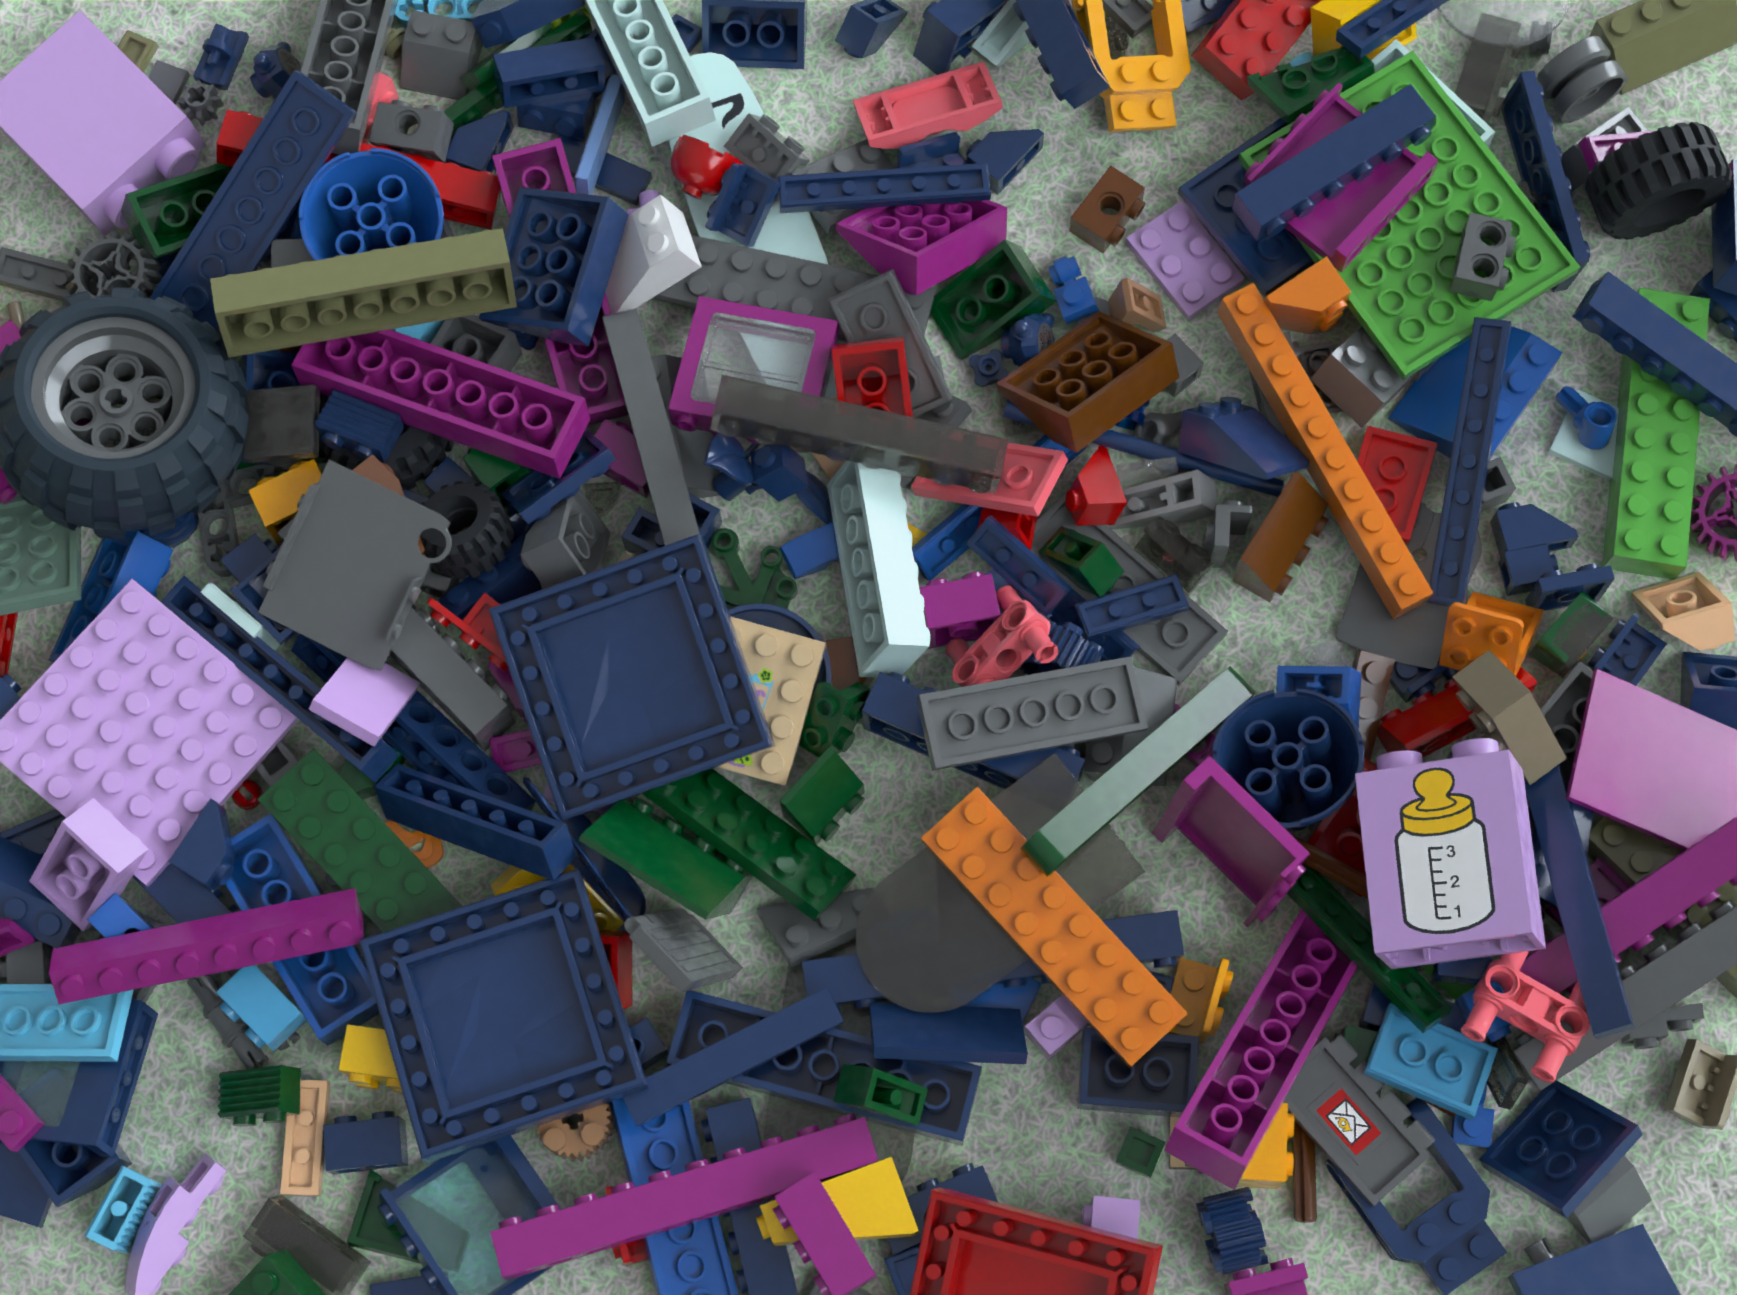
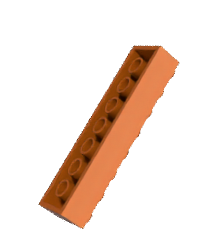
[921,787,1188,1068]

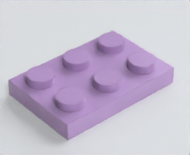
[1125,201,1245,321]

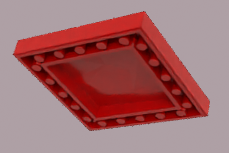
[910,1187,1163,1295]

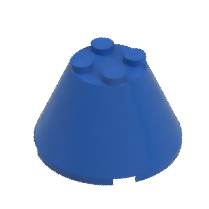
[299,148,444,261]

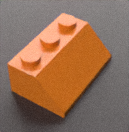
[1265,256,1351,335]

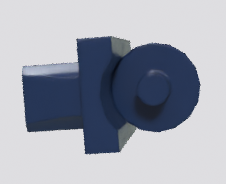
[193,24,249,91]

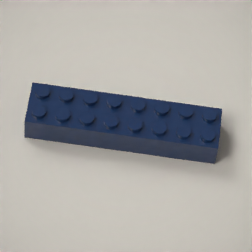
[666,990,982,1146]

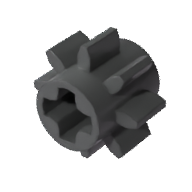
[178,80,224,126]

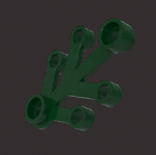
[710,528,798,609]

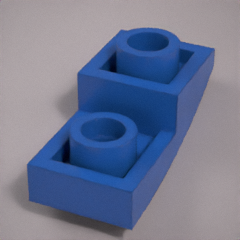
[779,522,840,580]

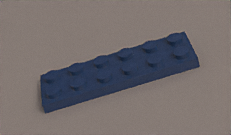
[1500,70,1590,292]

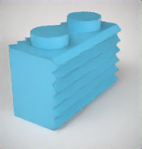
[84,1165,163,1254]

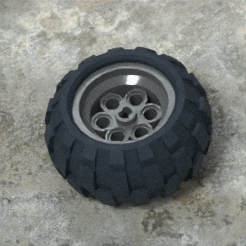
[0,287,250,539]

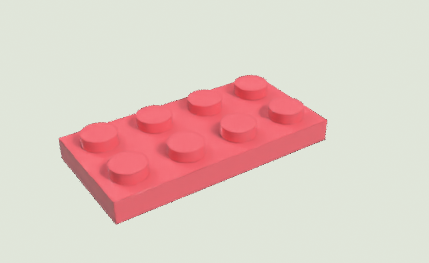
[911,434,1068,517]

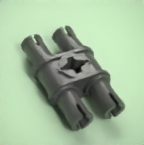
[187,968,300,1069]

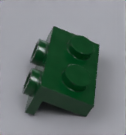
[798,681,870,758]

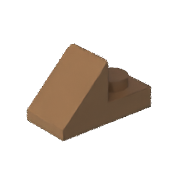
[1108,278,1167,332]

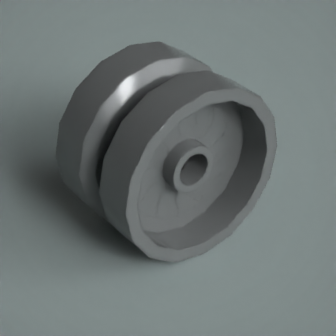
[1537,36,1628,123]

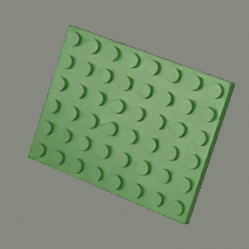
[1238,51,1580,380]

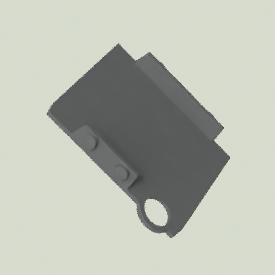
[258,460,452,671]

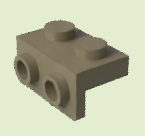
[1664,1039,1737,1130]

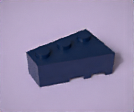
[913,0,1009,75]

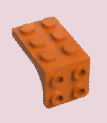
[1439,591,1544,676]

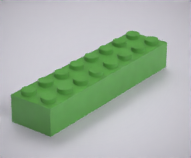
[1602,287,1710,579]

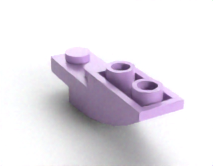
[125,1153,227,1295]

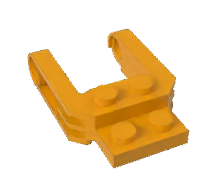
[1071,0,1191,133]

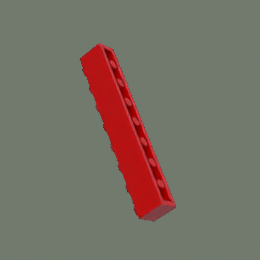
[216,109,501,230]

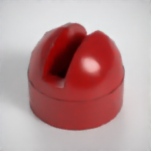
[232,779,263,810]

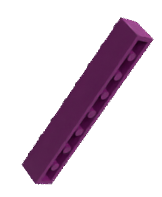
[49,888,364,1004]

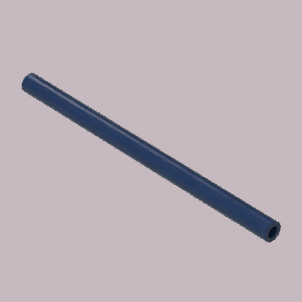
[1003,400,1284,497]

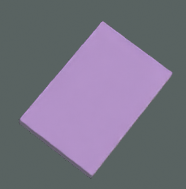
[309,657,420,746]

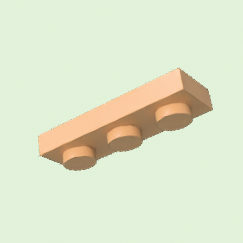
[280,1080,330,1197]

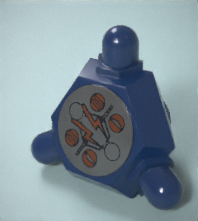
[250,42,302,99]
[1001,313,1055,367]

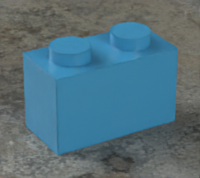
[216,965,307,1052]

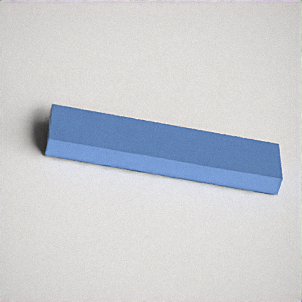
[574,74,625,195]

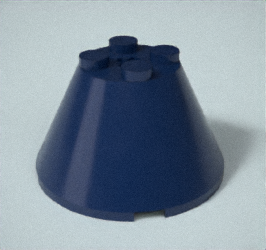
[1212,688,1364,831]

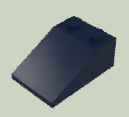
[1178,397,1310,480]

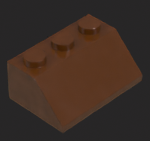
[1233,471,1329,603]

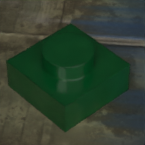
[1115,1126,1165,1179]

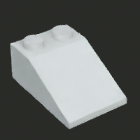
[605,195,702,314]

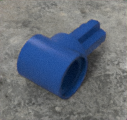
[1556,386,1617,450]

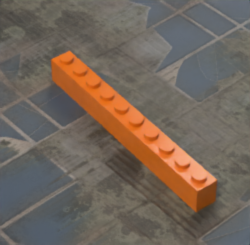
[1217,283,1433,620]

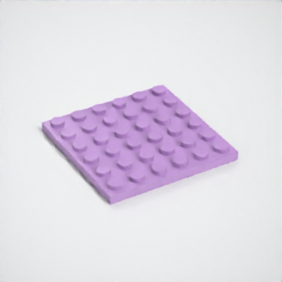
[0,579,299,887]

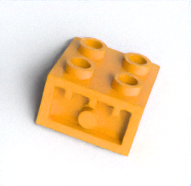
[1168,958,1234,1044]

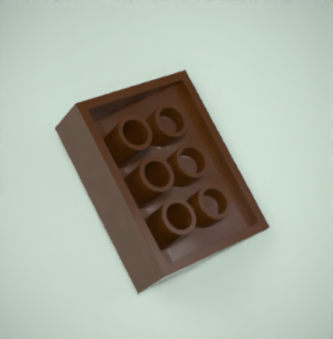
[996,311,1180,453]

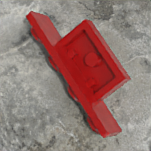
[427,592,508,672]

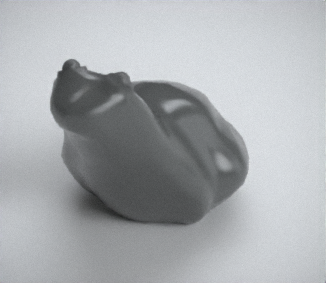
[1134,411,1183,446]

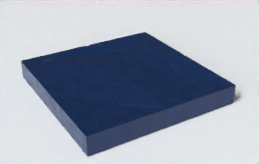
[489,534,775,821]
[359,868,649,1164]

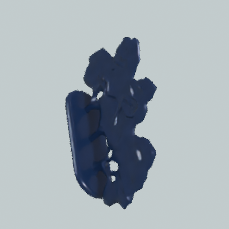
[523,777,646,931]

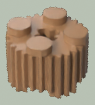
[536,1102,615,1162]

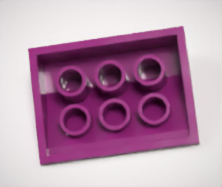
[836,200,1008,295]

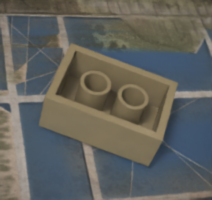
[1453,650,1567,785]

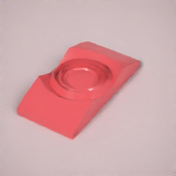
[853,61,1003,149]

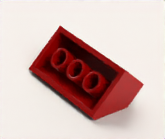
[1377,667,1538,758]

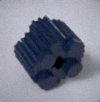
[1020,618,1104,675]
[1196,1187,1268,1275]

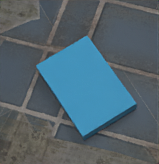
[1363,1003,1498,1120]

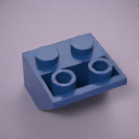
[1276,665,1361,729]

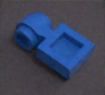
[1048,256,1099,324]

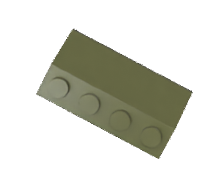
[1589,0,1737,95]

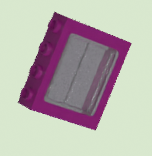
[668,296,839,451]

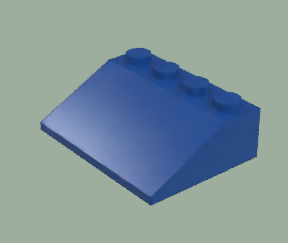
[1388,326,1563,461]

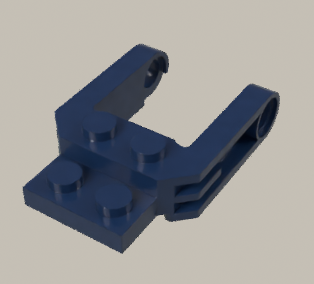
[1325,1097,1507,1295]

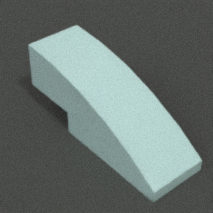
[972,0,1029,68]

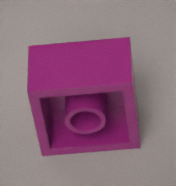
[920,572,1001,649]

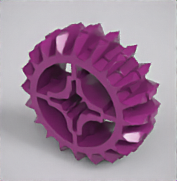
[1690,464,1737,562]

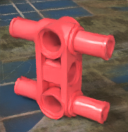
[946,586,1058,687]
[1461,951,1590,1083]

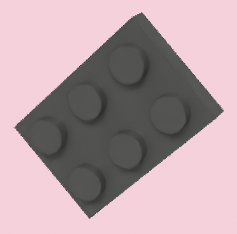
[791,139,896,234]

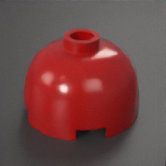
[671,135,743,199]

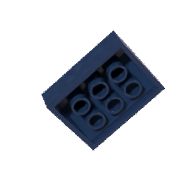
[479,187,629,346]

